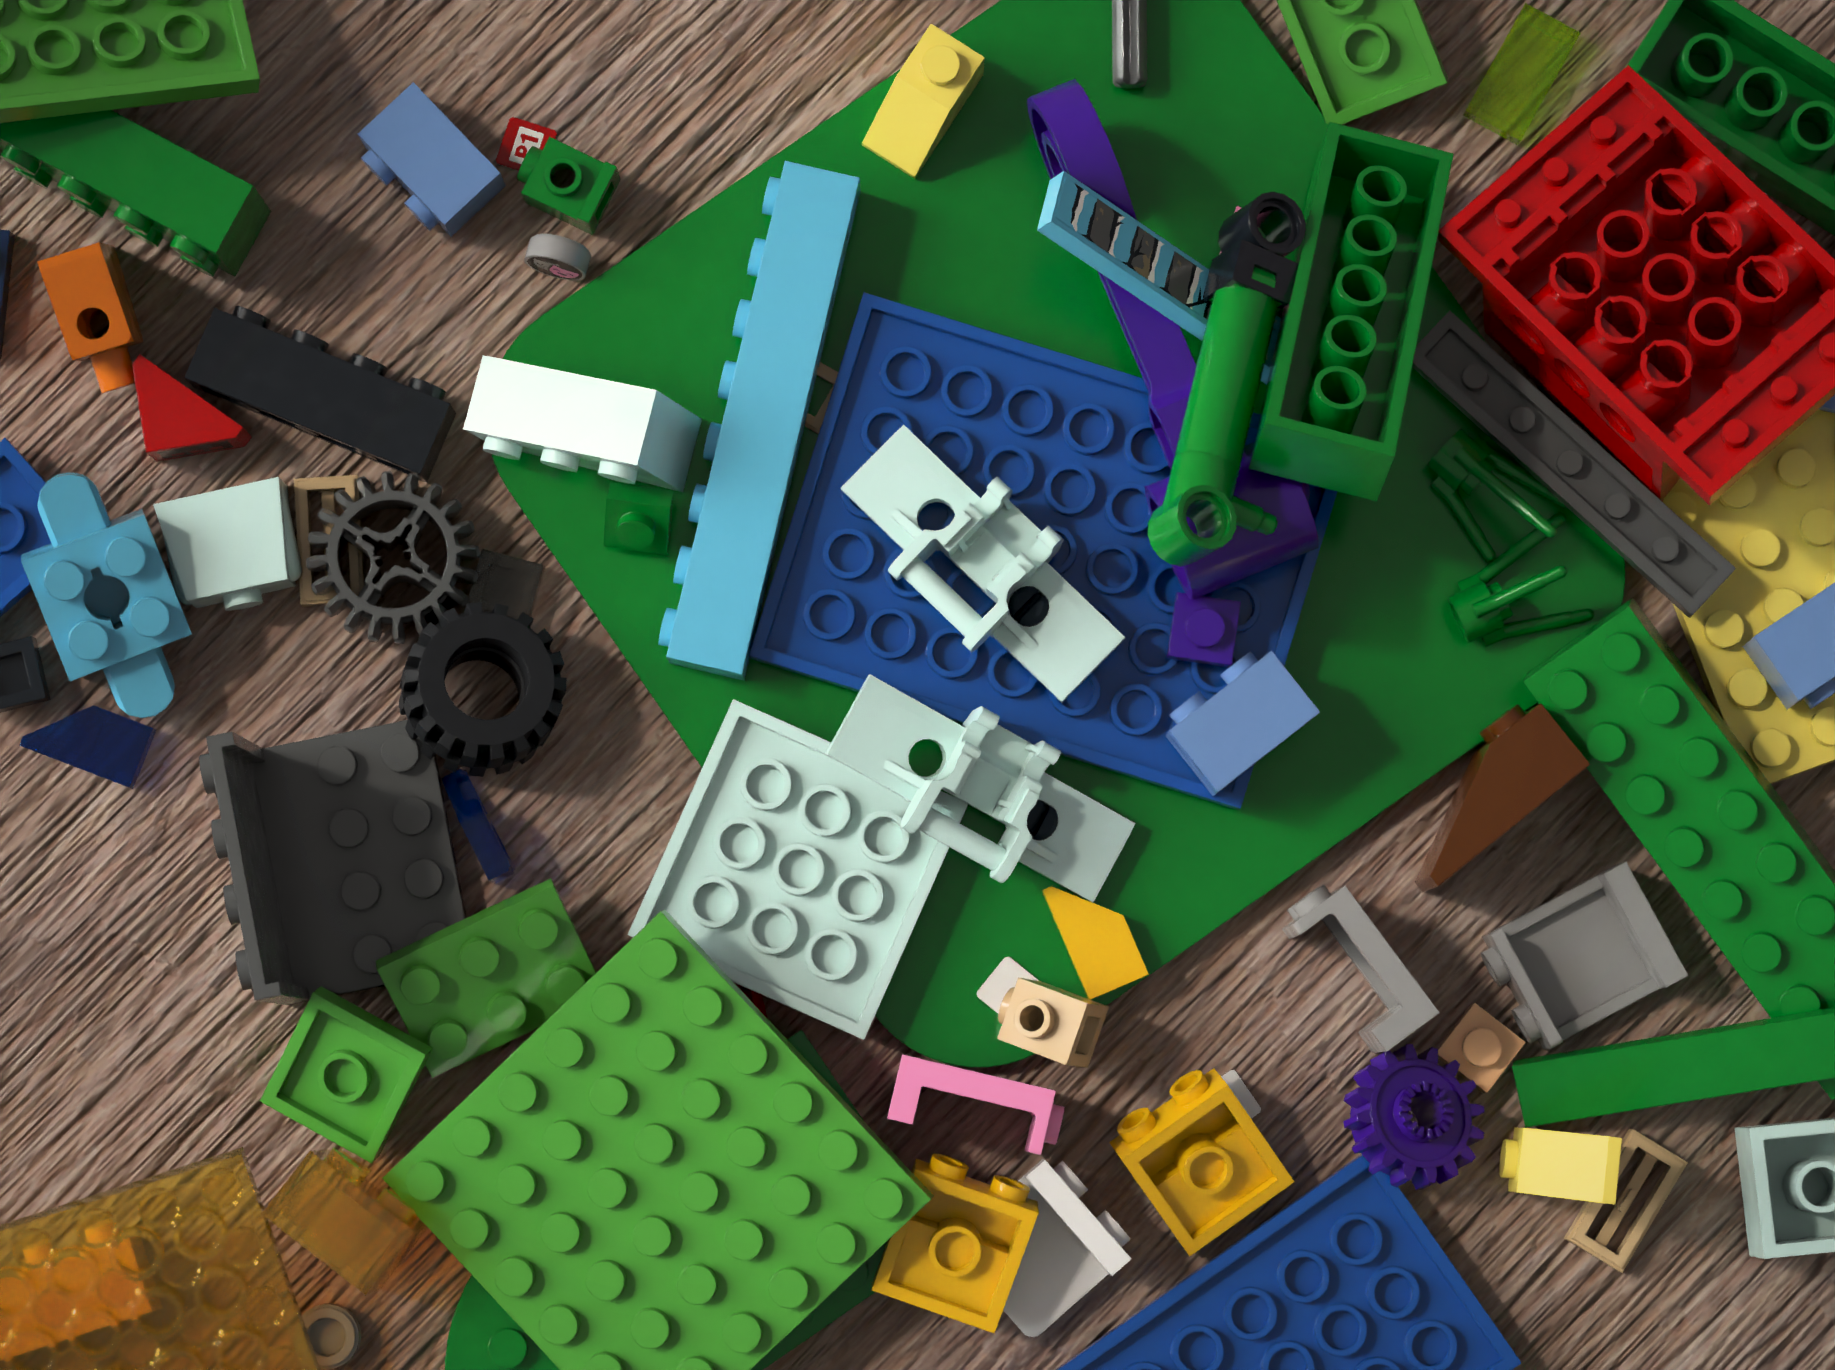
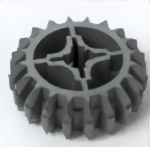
[306,471,480,645]

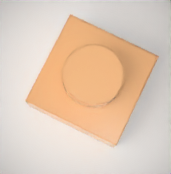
[1437,1003,1526,1093]

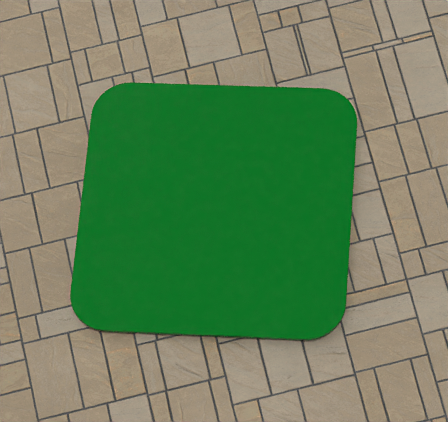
[492,0,1625,1067]

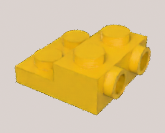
[1109,1068,1295,1257]
[871,1154,1039,1334]

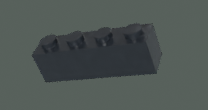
[184,306,456,483]

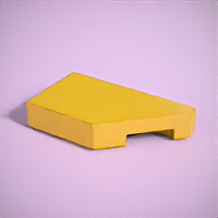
[1042,886,1149,1000]

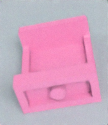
[887,1054,1065,1155]

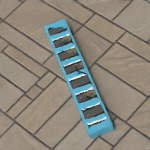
[1037,171,1281,384]

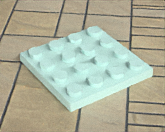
[628,699,968,1040]

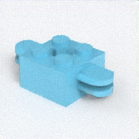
[21,472,192,718]

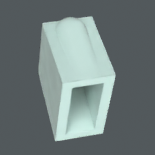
[153,477,302,611]

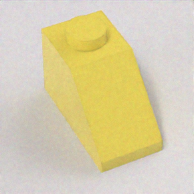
[862,24,985,179]

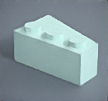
[463,355,702,492]

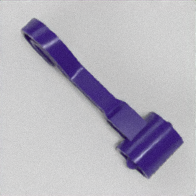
[1027,79,1319,599]

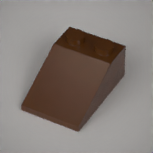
[1415,703,1590,892]

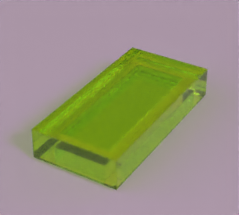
[1463,3,1580,145]

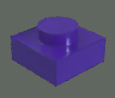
[1166,592,1241,668]

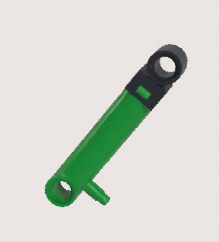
[1148,192,1306,566]

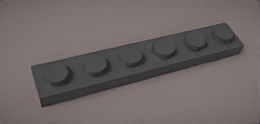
[1412,311,1736,618]

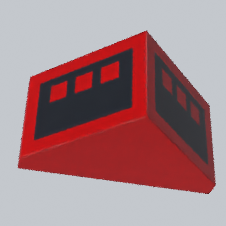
[132,354,252,462]

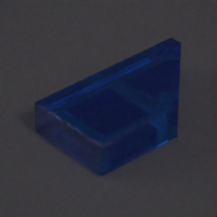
[19,705,156,789]
[441,769,516,884]

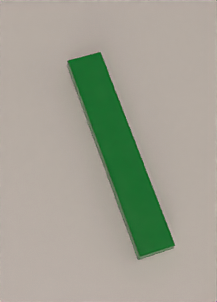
[1512,1008,1835,1128]

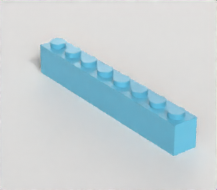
[658,161,861,680]

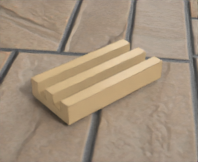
[294,475,365,607]
[1564,1129,1688,1273]

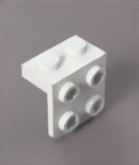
[1003,1159,1131,1337]

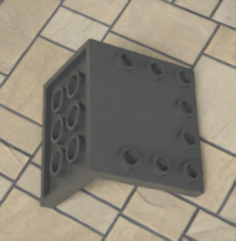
[199,720,467,1005]

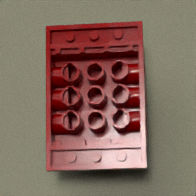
[1438,65,1835,506]

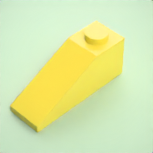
[1499,1127,1622,1205]

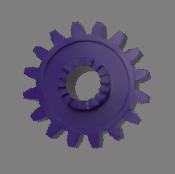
[1343,1044,1485,1190]

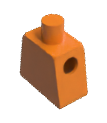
[37,242,143,393]

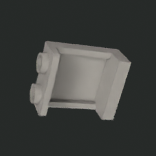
[1481,862,1688,1049]
[1282,884,1439,1053]

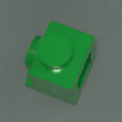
[517,137,621,235]

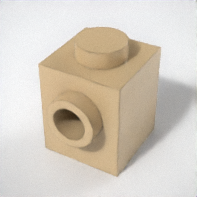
[997,977,1109,1068]

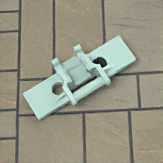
[840,425,1125,703]
[825,674,1136,902]

